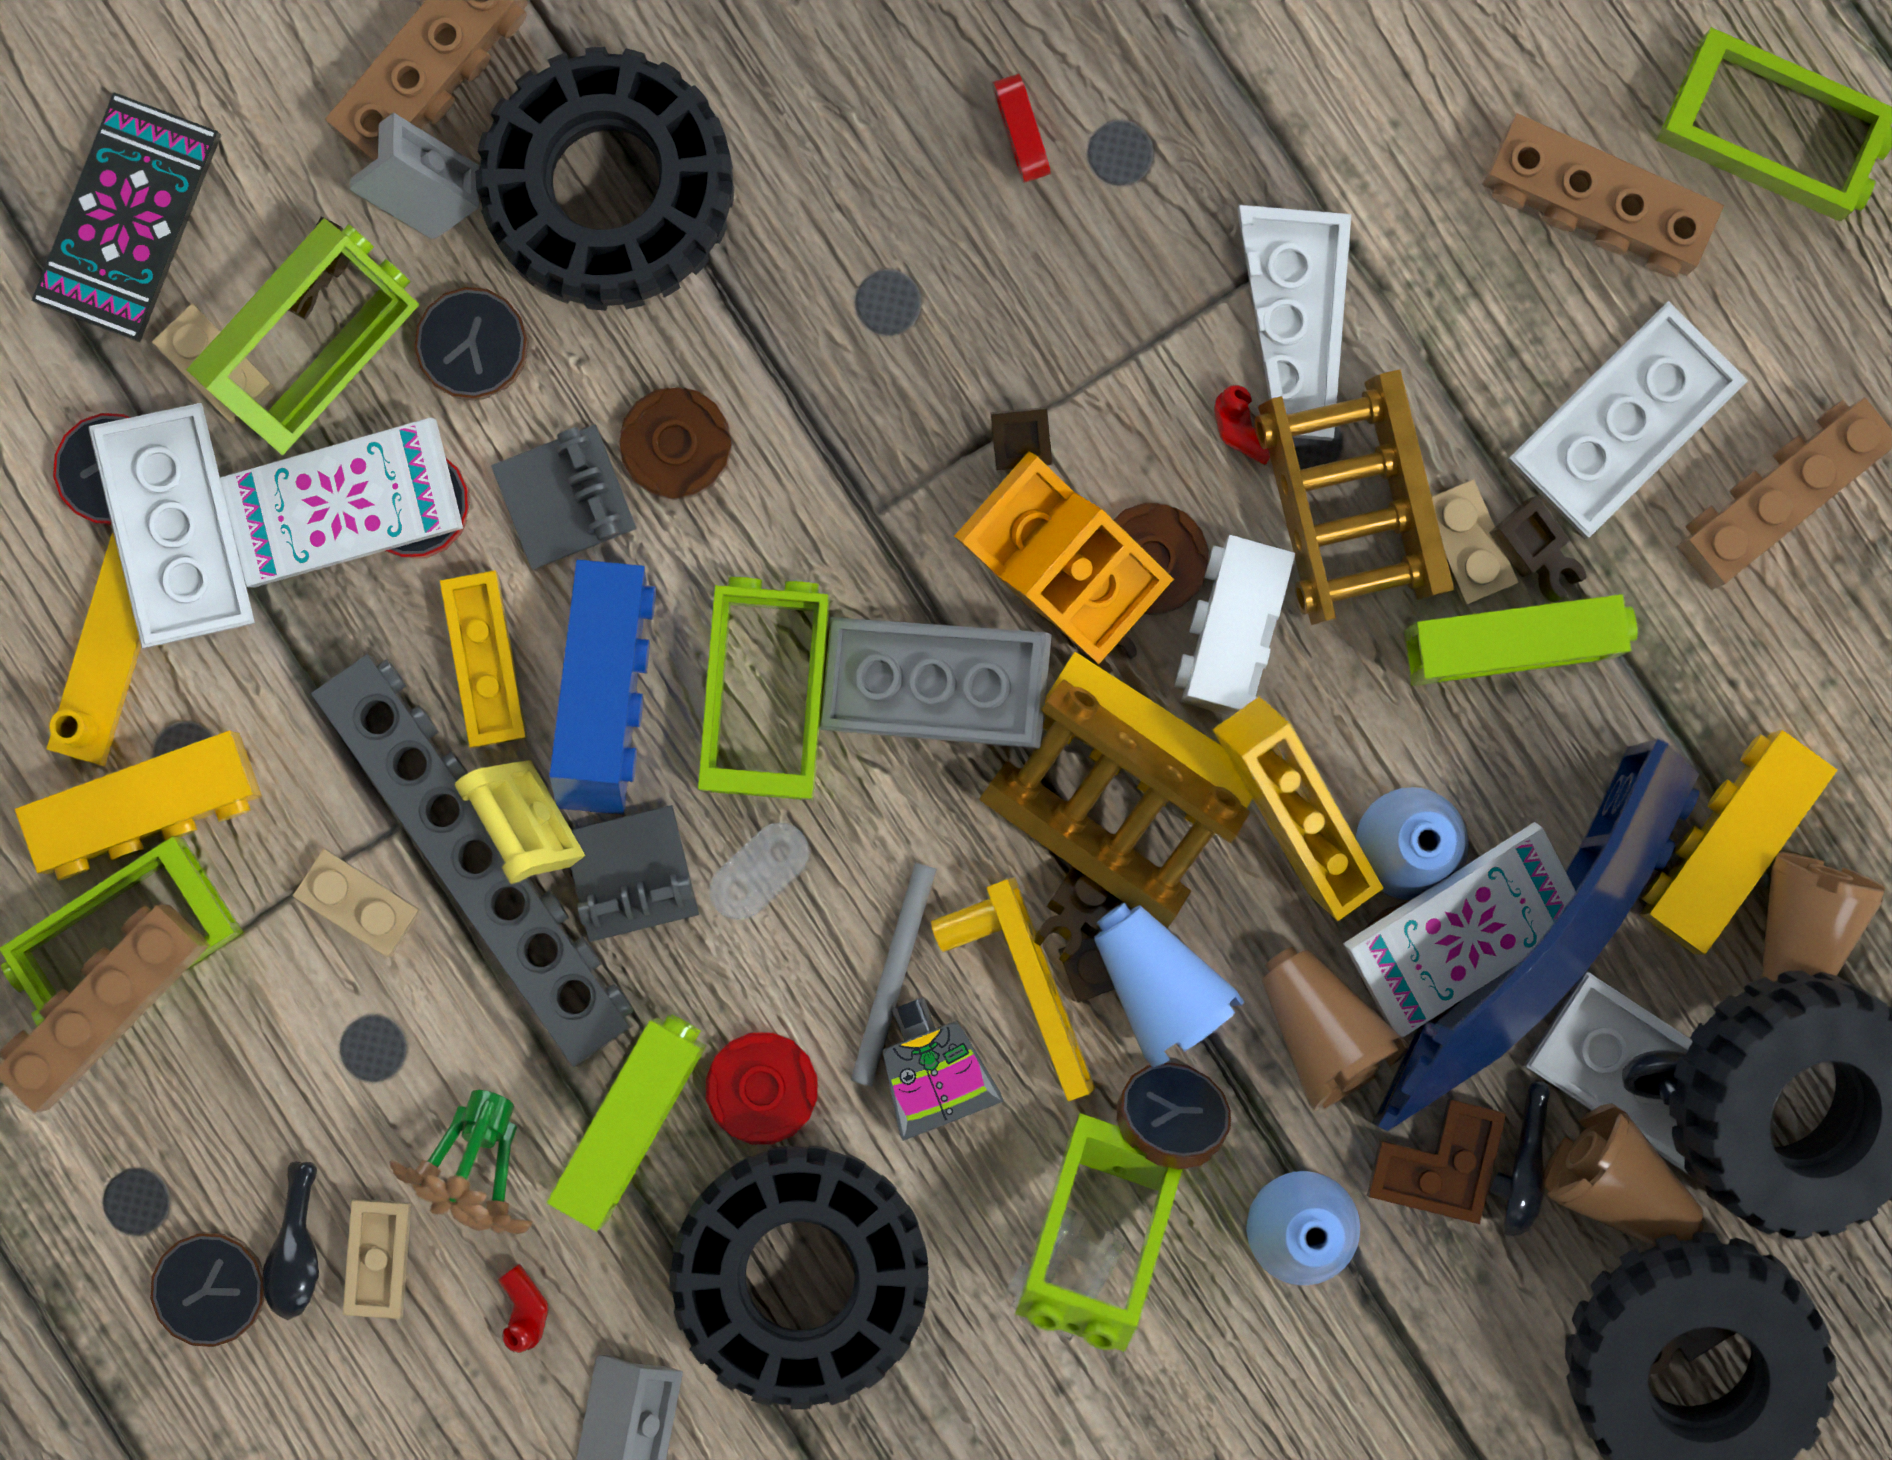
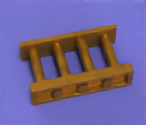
[1255,369,1454,625]
[979,679,1251,928]

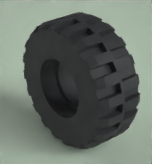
[475,47,734,311]
[1669,970,1892,1240]
[669,1145,929,1410]
[1565,1232,1837,1460]

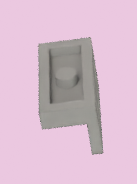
[350,113,479,239]
[576,1355,683,1460]

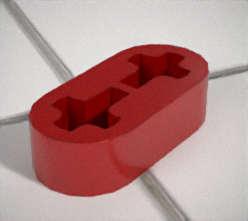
[992,73,1051,183]

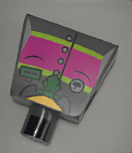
[883,997,1004,1141]

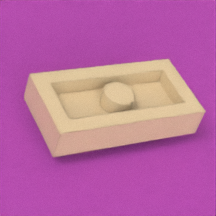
[152,303,274,425]
[1432,479,1519,606]
[293,848,421,958]
[343,1199,411,1319]

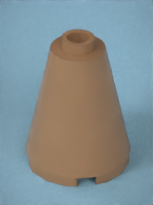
[1762,852,1885,981]
[1262,947,1409,1111]
[1544,1103,1704,1247]

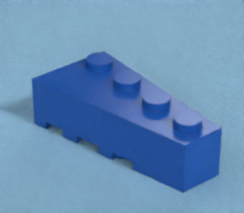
[549,559,656,815]

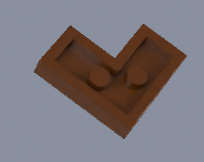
[1366,1099,1506,1225]

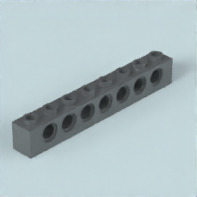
[311,654,635,1067]

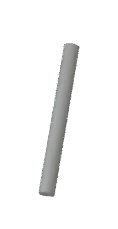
[851,863,937,1087]

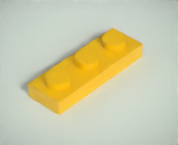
[440,570,528,749]

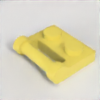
[454,760,586,884]

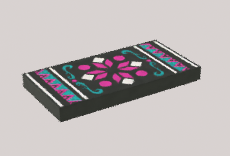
[31,92,221,343]

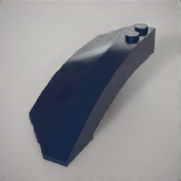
[1372,738,1700,1131]

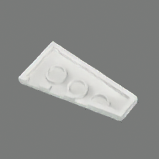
[1237,205,1351,441]

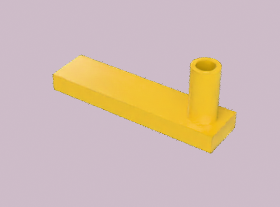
[46,533,141,766]
[931,877,1096,1102]

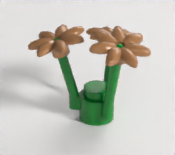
[390,1090,532,1234]

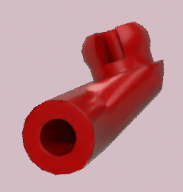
[1214,385,1270,466]
[497,1264,549,1353]

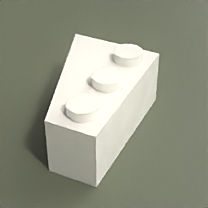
[1174,535,1295,716]

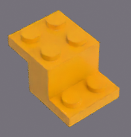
[954,451,1174,664]

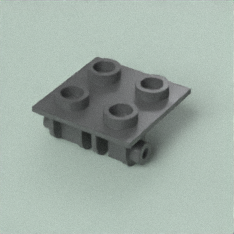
[491,424,637,570]
[571,805,699,942]

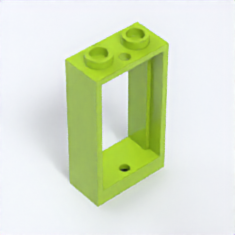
[1656,27,1892,222]
[186,218,420,455]
[698,577,830,801]
[1404,594,1638,686]
[0,836,244,1027]
[546,1014,707,1232]
[1015,1113,1183,1352]

